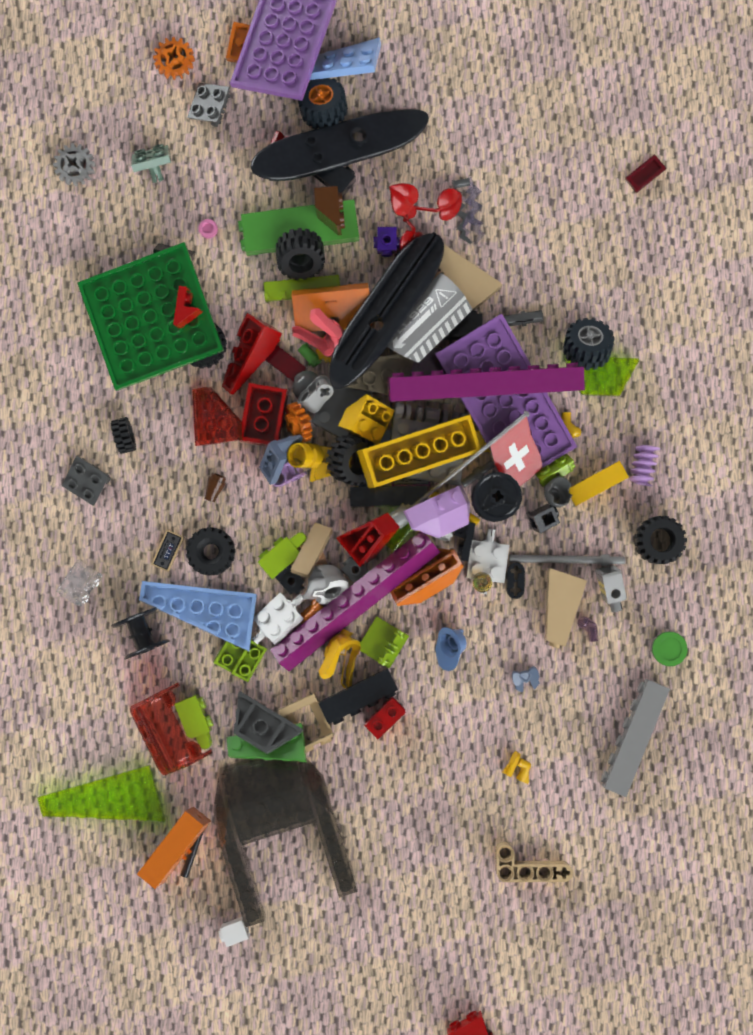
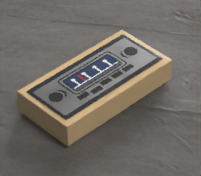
[151,529,185,572]

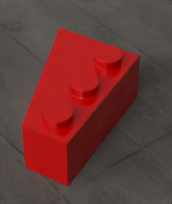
[336,512,400,567]

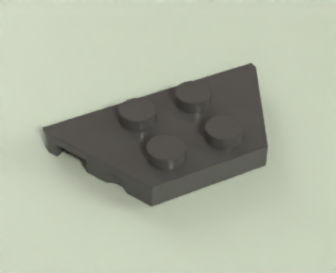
[234,691,303,754]

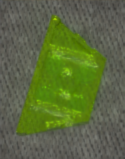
[564,356,639,397]

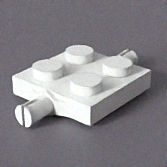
[466,529,509,594]
[252,592,305,645]

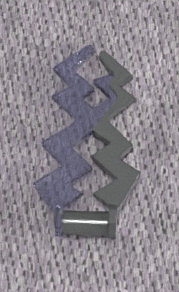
[452,177,486,245]

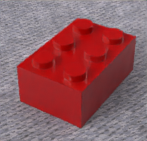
[239,383,288,446]

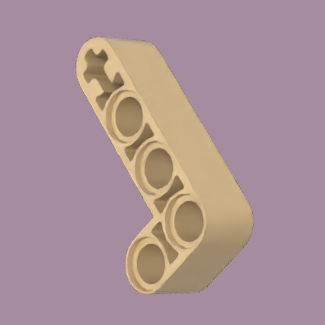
[495,841,573,882]

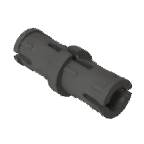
[504,310,543,326]

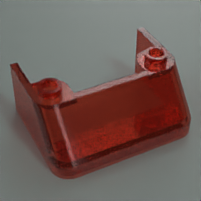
[130,683,213,775]

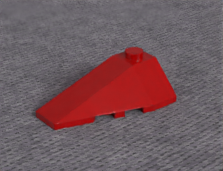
[222,313,283,395]

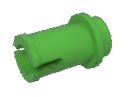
[298,343,322,368]

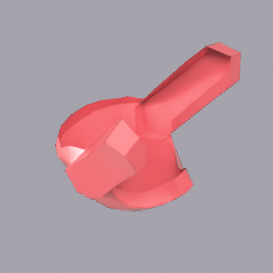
[292,308,344,357]

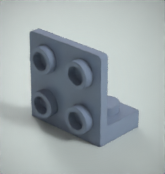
[259,434,303,485]

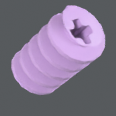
[629,445,660,486]

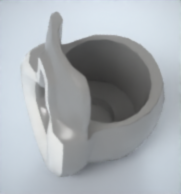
[302,564,349,605]

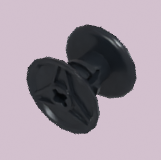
[471,472,522,522]
[111,607,170,660]

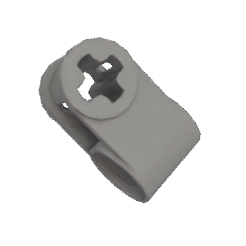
[298,375,334,413]

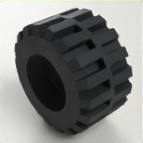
[276,228,325,280]
[326,434,374,486]
[634,516,687,564]

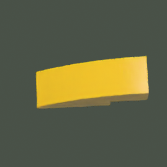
[569,461,629,506]

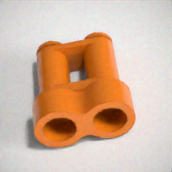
[300,599,324,624]

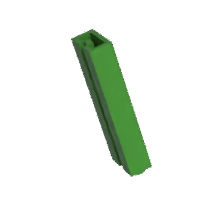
[238,199,359,256]

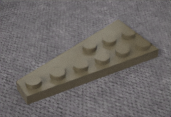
[328,347,451,404]

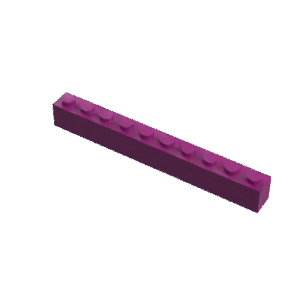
[387,363,585,402]
[270,531,440,671]

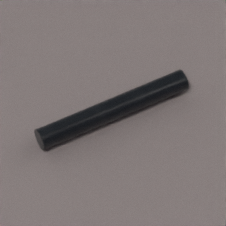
[181,831,204,878]

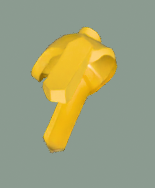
[318,629,361,688]

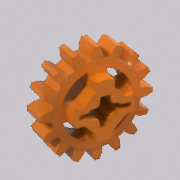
[153,37,195,80]
[285,402,312,443]

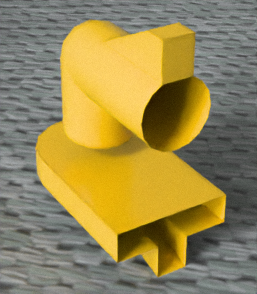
[502,751,531,784]

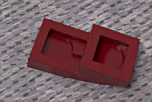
[265,345,307,382]

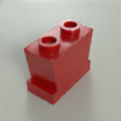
[364,697,406,739]
[447,1011,493,1035]

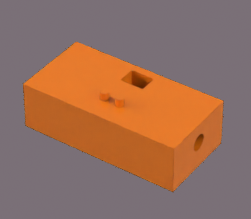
[292,283,372,332]
[137,807,211,889]

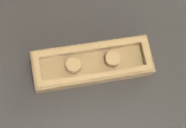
[291,523,333,578]

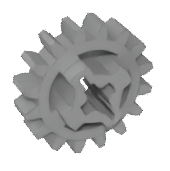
[53,143,96,186]

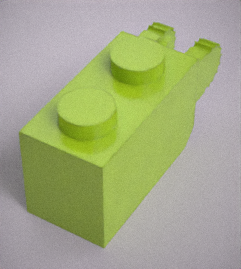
[258,532,307,580]
[174,694,214,750]

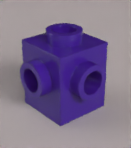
[374,227,400,257]

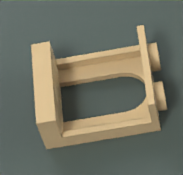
[279,693,334,753]

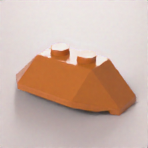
[390,548,464,606]

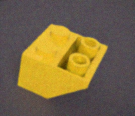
[338,394,395,445]

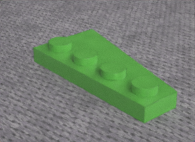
[227,723,307,763]

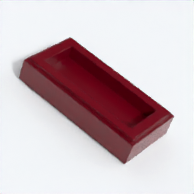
[625,154,667,193]

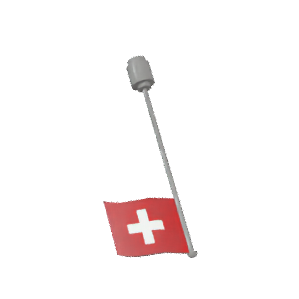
[389,411,543,529]

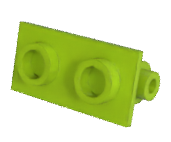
[535,454,575,487]

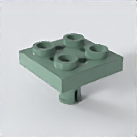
[131,144,171,183]

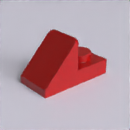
[173,286,203,328]

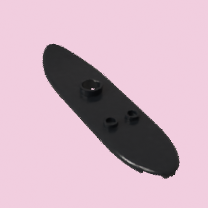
[250,109,429,181]
[329,232,444,389]

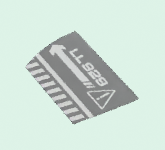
[387,273,473,363]

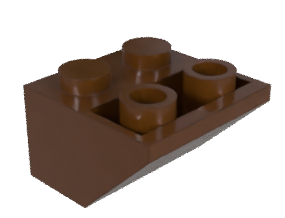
[314,186,345,235]

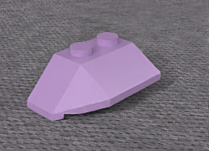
[403,485,470,538]

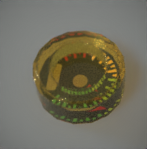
[473,572,492,592]

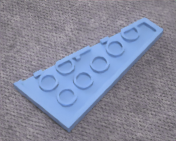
[310,37,381,80]
[139,581,257,651]

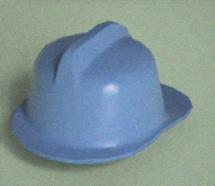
[435,627,467,671]

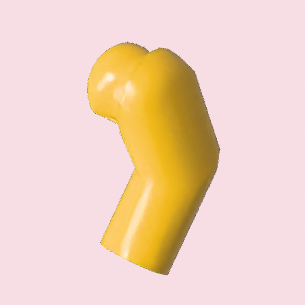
[561,412,581,438]

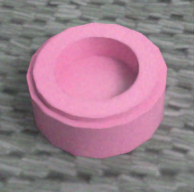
[199,219,218,239]

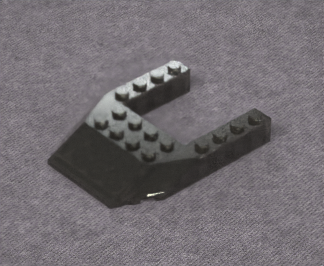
[213,758,358,928]

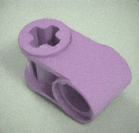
[272,462,307,487]

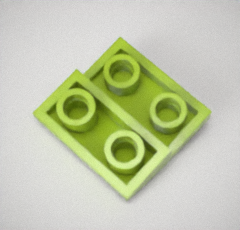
[213,639,267,682]

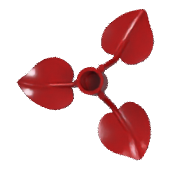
[389,183,462,251]

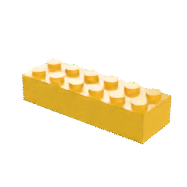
[357,415,481,488]

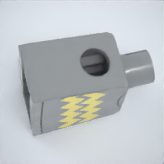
[595,565,626,612]

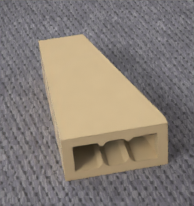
[438,245,502,311]
[545,568,587,649]

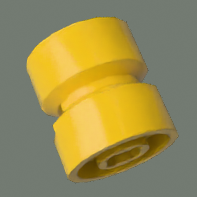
[287,443,323,468]

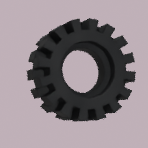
[111,417,136,454]

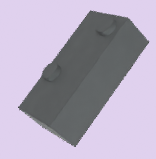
[312,386,374,438]

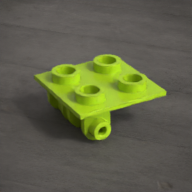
[360,616,409,669]

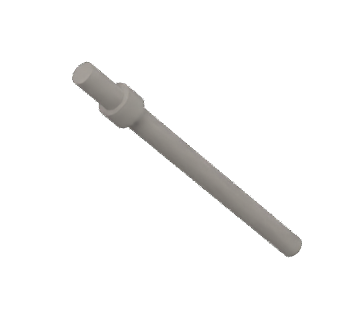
[509,554,625,566]

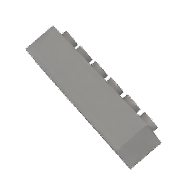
[601,679,670,797]

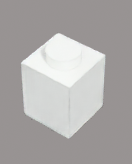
[218,916,250,947]

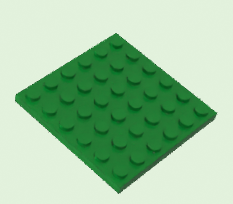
[77,242,224,391]

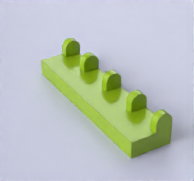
[264,275,340,302]

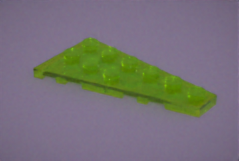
[37,765,166,822]

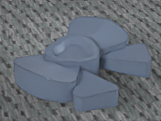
[512,666,540,692]

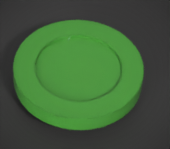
[652,632,688,666]

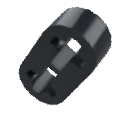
[506,562,525,599]

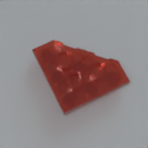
[192,387,243,446]

